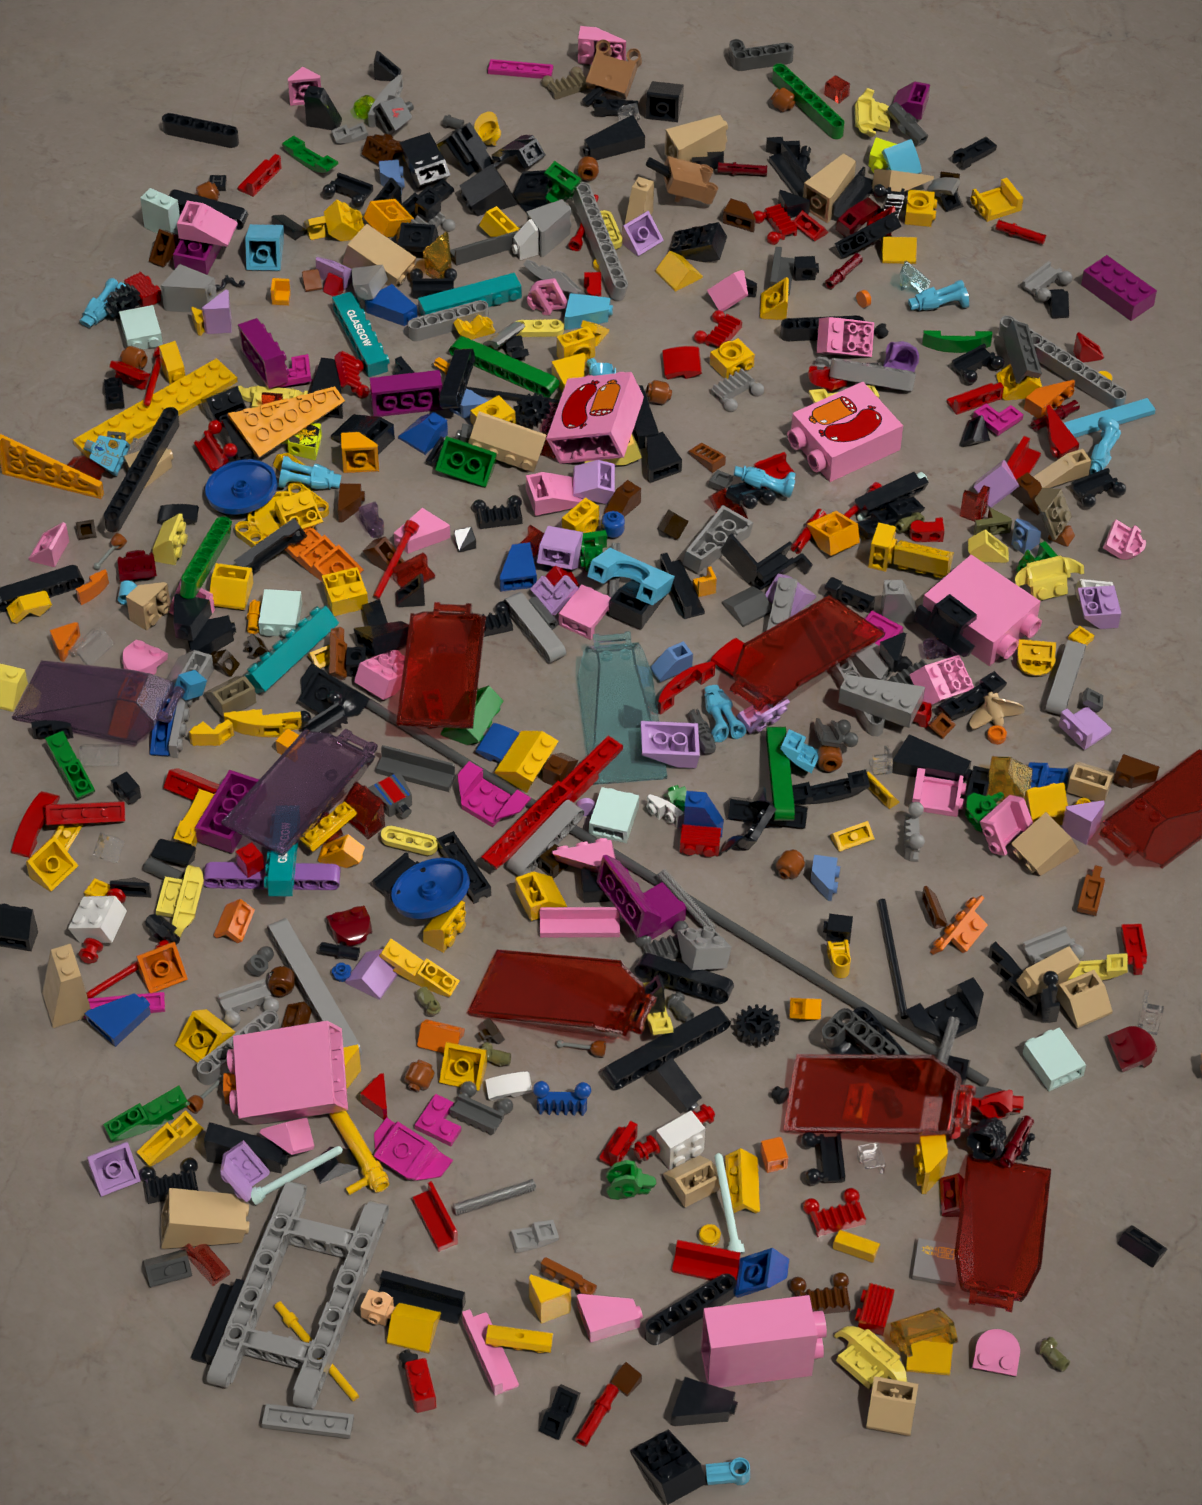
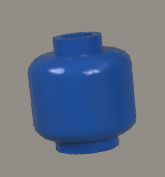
[601,511,625,538]

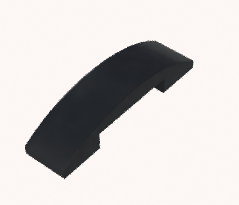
[938,671,1007,719]
[792,769,870,804]

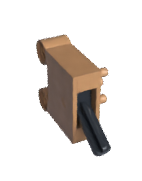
[582,40,642,106]
[646,156,718,204]

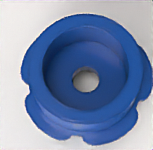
[332,963,352,982]

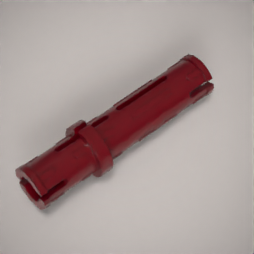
[717,162,768,176]
[825,253,863,289]
[1031,400,1080,432]
[1000,1115,1034,1168]

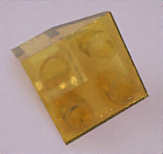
[423,232,452,278]
[989,756,1033,802]

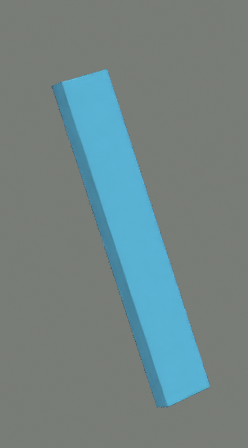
[1064,398,1156,437]

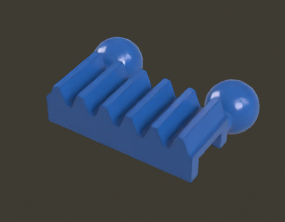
[533,1081,591,1116]

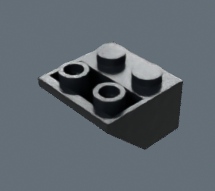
[201,386,247,423]
[0,903,38,951]

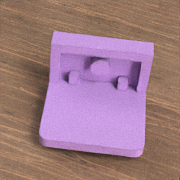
[737,697,790,734]
[1059,707,1111,750]
[220,1140,270,1202]

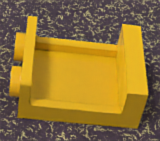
[970,178,1023,222]

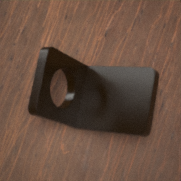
[210,649,240,677]

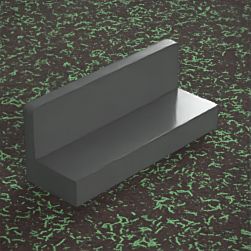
[770,246,794,296]

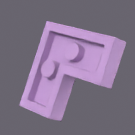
[531,575,579,615]

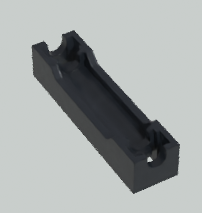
[234,518,307,575]
[436,831,492,904]

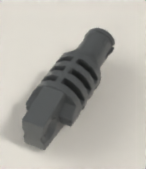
[688,709,716,753]

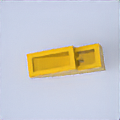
[137,1110,204,1166]

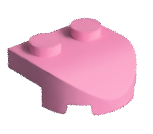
[527,278,568,315]
[1103,519,1146,560]
[122,640,168,676]
[972,1329,1020,1377]

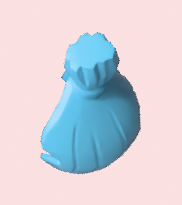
[586,358,616,376]

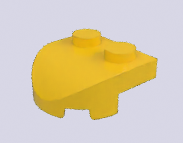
[1017,639,1056,676]

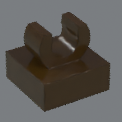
[244,633,269,659]
[478,1017,505,1044]

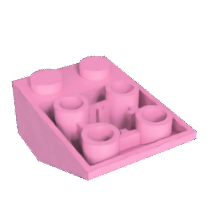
[578,26,626,65]
[177,201,238,247]
[817,317,874,357]
[526,472,583,516]
[354,649,422,700]
[909,655,974,706]
[553,838,616,874]

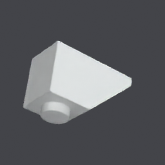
[512,219,539,260]

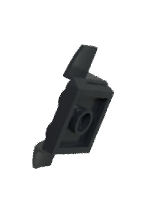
[514,170,552,212]
[390,222,450,264]
[299,663,370,717]
[719,787,776,854]
[905,977,984,1045]

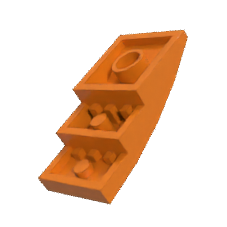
[284,527,364,582]

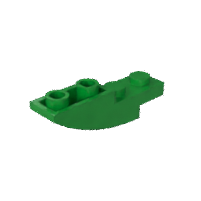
[45,731,95,799]
[103,1085,190,1142]

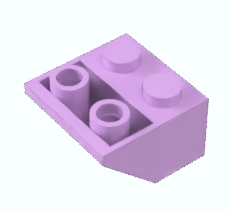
[573,460,615,504]
[537,526,583,569]
[1077,585,1121,629]

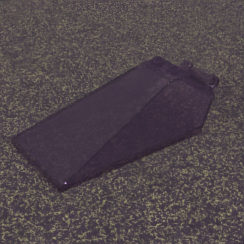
[12,660,185,746]
[221,728,378,856]

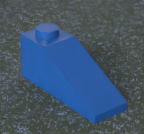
[150,698,178,756]

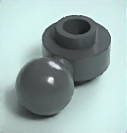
[247,946,274,976]

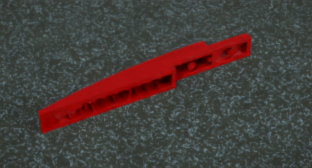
[481,735,623,869]

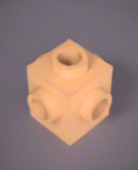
[360,1289,396,1326]

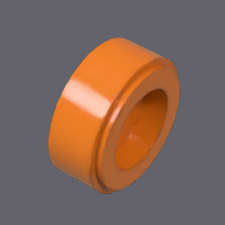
[856,290,871,308]
[987,725,1007,744]

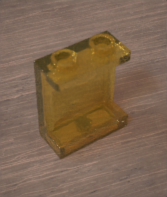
[890,1308,958,1357]

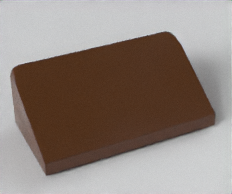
[922,886,948,929]
[281,1001,312,1028]

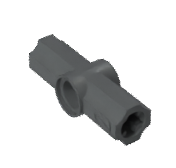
[887,102,929,146]

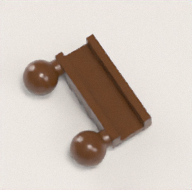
[789,1272,851,1314]

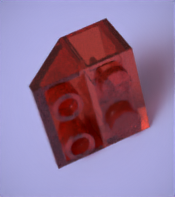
[343,781,385,840]

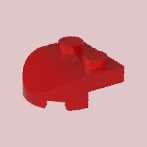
[808,366,848,392]

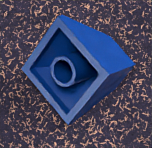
[398,412,448,455]
[735,1248,790,1298]

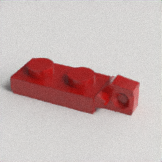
[1121,924,1148,975]

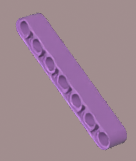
[203,862,341,890]

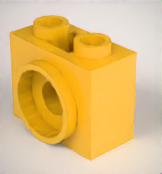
[905,190,937,227]
[557,326,595,362]
[710,338,755,379]
[470,395,516,425]
[562,497,599,533]
[868,523,898,572]

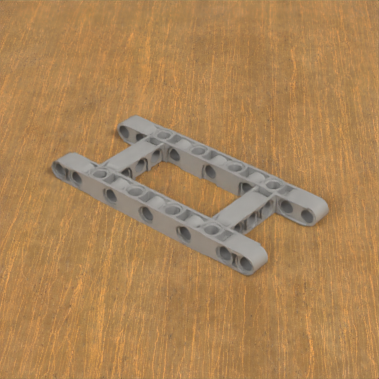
[207,1181,389,1409]

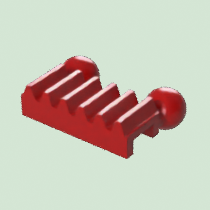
[753,203,797,245]
[694,310,742,348]
[334,351,370,398]
[194,420,237,472]
[803,1188,866,1237]

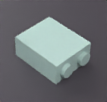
[140,188,180,234]
[119,305,163,349]
[259,589,302,637]
[589,787,639,843]
[1023,1027,1086,1092]

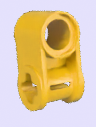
[827,940,851,978]

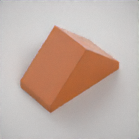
[50,622,81,662]

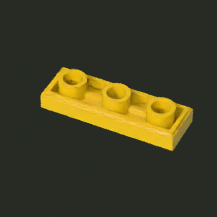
[300,801,357,852]
[485,1324,553,1353]

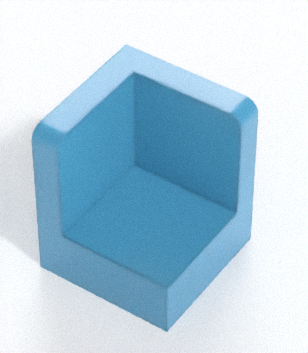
[174,670,207,700]

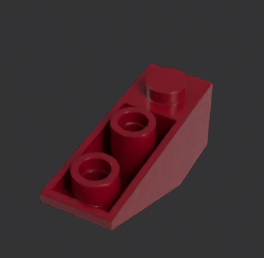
[835,197,881,237]

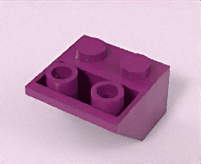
[893,81,930,120]

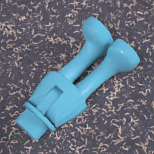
[79,278,126,328]
[908,280,969,311]
[1090,417,1121,474]
[278,456,341,489]
[734,466,796,498]
[704,685,746,742]

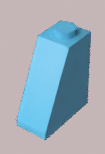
[564,293,613,330]

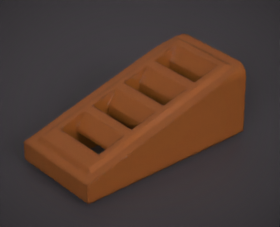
[688,443,726,473]

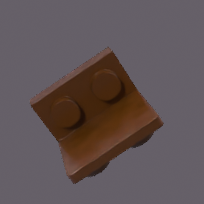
[361,134,402,164]

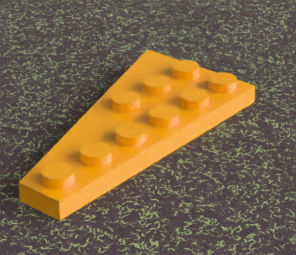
[227,386,345,459]
[0,434,104,499]

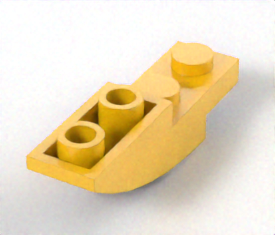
[224,709,302,738]
[379,938,460,997]

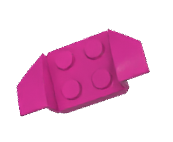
[458,761,531,828]
[374,1117,453,1181]

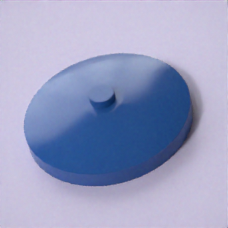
[205,459,278,514]
[391,858,470,919]

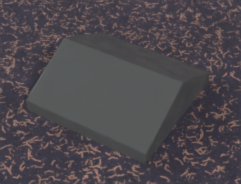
[722,586,772,627]

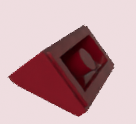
[940,1173,967,1217]

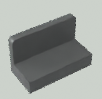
[143,1249,192,1287]

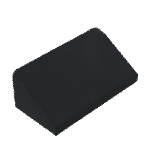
[271,214,307,240]
[151,839,196,866]
[1118,1225,1167,1268]

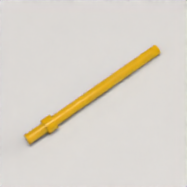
[274,1301,359,1401]

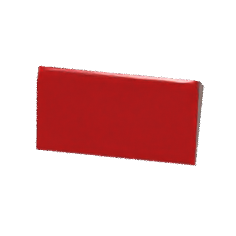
[793,210,828,241]

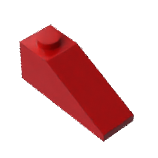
[1045,405,1079,459]

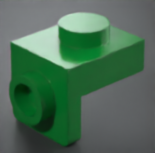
[664,785,687,812]

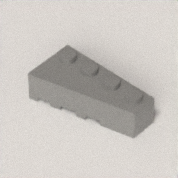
[683,505,754,573]
[838,675,925,728]

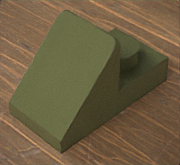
[974,508,1012,535]

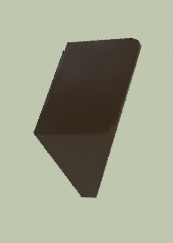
[76,519,97,540]

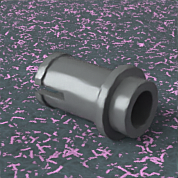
[443,115,464,128]

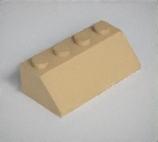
[468,411,547,472]

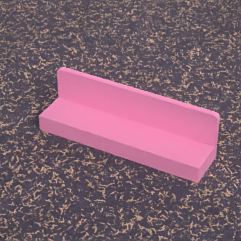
[540,907,620,938]
[462,1309,519,1396]

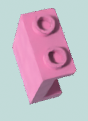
[559,584,611,640]
[912,768,966,817]
[980,795,1033,856]

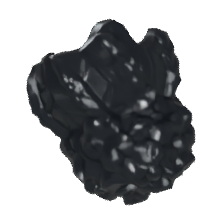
[966,1117,1007,1162]

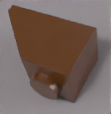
[723,198,756,233]
[149,229,181,267]
[1012,472,1042,516]
[604,480,641,517]
[338,483,365,522]
[363,536,407,576]
[543,753,578,786]
[1113,754,1160,789]

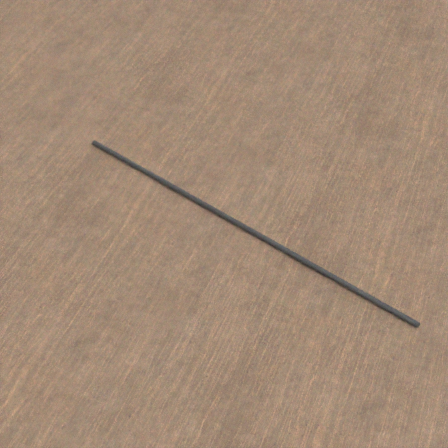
[324,670,989,1086]

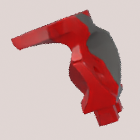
[949,1086,1024,1140]

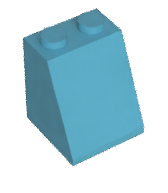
[245,224,284,271]

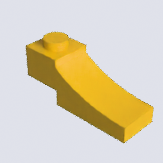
[173,789,215,847]

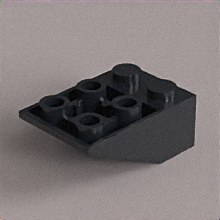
[399,132,450,189]
[668,222,727,262]
[331,414,395,454]
[609,580,666,629]
[630,1429,706,1505]

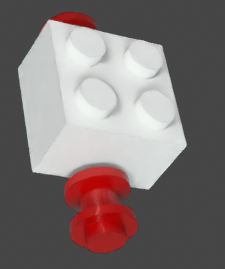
[68,888,127,964]
[633,1104,715,1170]

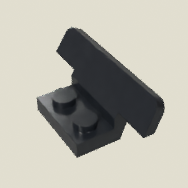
[492,135,546,169]
[914,594,977,657]

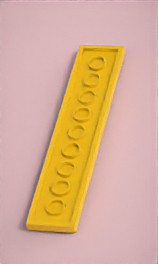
[73,358,238,464]

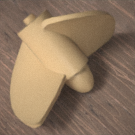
[970,692,1025,729]

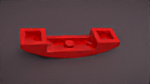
[658,661,716,715]
[11,791,60,858]

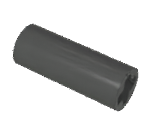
[528,596,558,630]
[144,857,185,880]

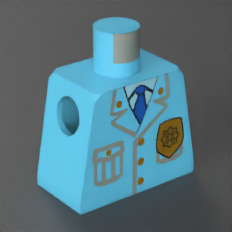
[84,435,130,476]

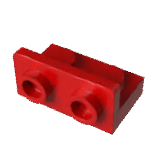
[109,361,150,390]
[754,452,795,489]
[599,1121,638,1166]

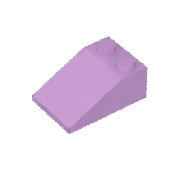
[640,721,700,768]

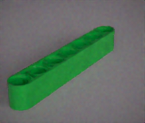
[772,64,845,139]
[449,336,560,398]
[180,516,232,599]
[766,727,795,821]

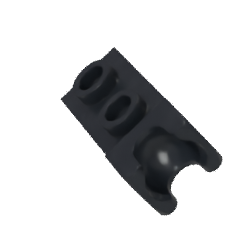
[593,96,639,117]
[952,137,997,170]
[824,577,875,613]

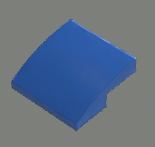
[475,723,519,763]
[1021,762,1069,795]

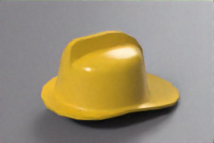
[474,111,501,146]

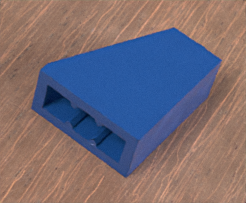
[365,284,418,326]
[500,542,537,592]
[684,791,724,837]
[85,993,151,1047]

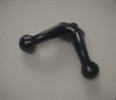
[215,275,245,291]
[1003,1133,1035,1161]

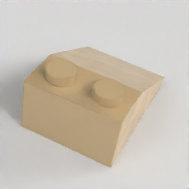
[872,169,934,192]

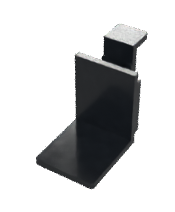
[436,122,501,176]
[721,534,813,590]

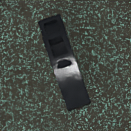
[834,212,902,258]

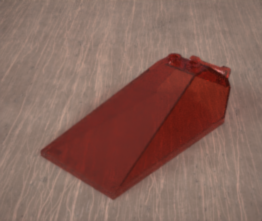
[729,595,885,712]
[396,602,486,729]
[1099,749,1202,869]
[467,949,657,1039]
[783,1054,976,1135]
[954,1154,1051,1313]

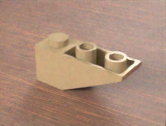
[1033,449,1091,488]

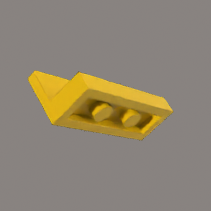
[725,1148,760,1213]

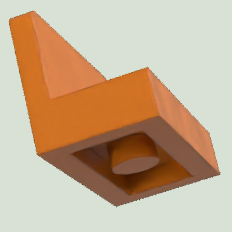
[213,899,255,943]
[417,1019,465,1053]

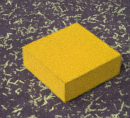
[1068,626,1095,646]
[84,878,110,897]

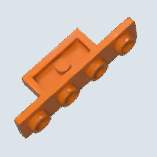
[930,895,988,955]

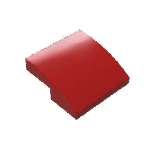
[662,346,702,380]
[710,638,765,680]

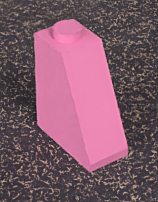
[394,508,450,554]
[577,1294,643,1343]

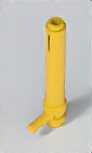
[329,1111,390,1195]

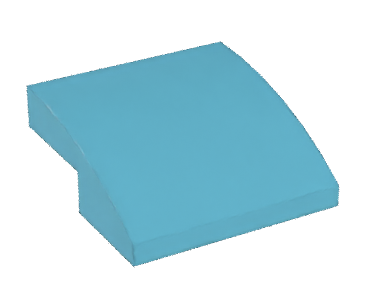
[882,139,922,174]
[780,729,818,773]

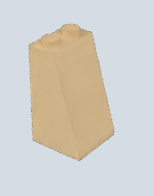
[665,115,728,162]
[803,153,856,223]
[342,224,416,287]
[42,944,91,1028]
[161,1188,249,1249]

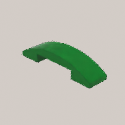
[282,136,339,173]
[922,330,993,353]

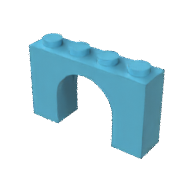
[587,548,675,605]

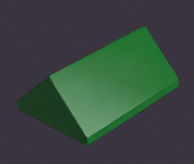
[435,436,497,487]

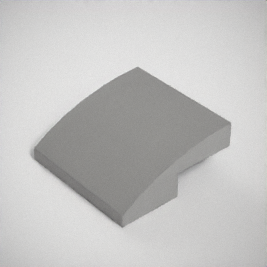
[483,322,525,350]

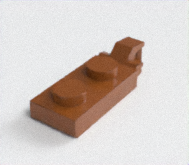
[329,627,347,680]
[1077,865,1105,916]
[541,1257,597,1295]

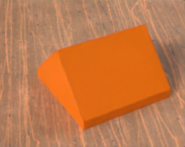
[136,942,188,993]

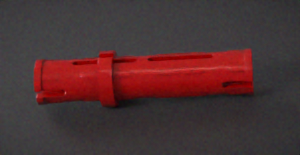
[995,219,1046,245]
[791,509,827,554]
[575,1384,619,1447]

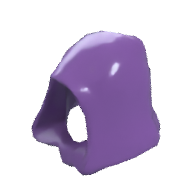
[883,341,919,372]

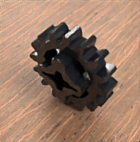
[105,284,141,319]
[513,392,551,428]
[736,1004,780,1047]

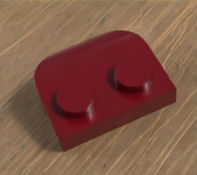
[117,550,157,581]
[326,905,373,946]
[1107,1026,1157,1072]

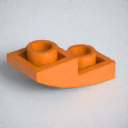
[76,569,109,605]

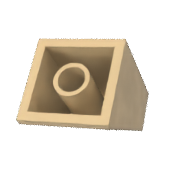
[1011,812,1079,876]

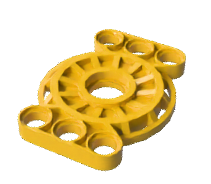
[235,482,329,548]

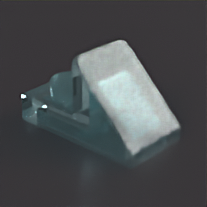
[900,261,931,293]

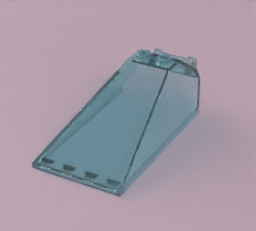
[577,631,667,785]

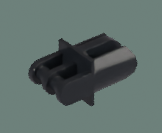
[145,914,180,945]

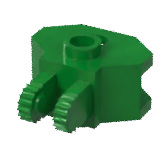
[965,792,1004,833]
[606,1160,657,1200]

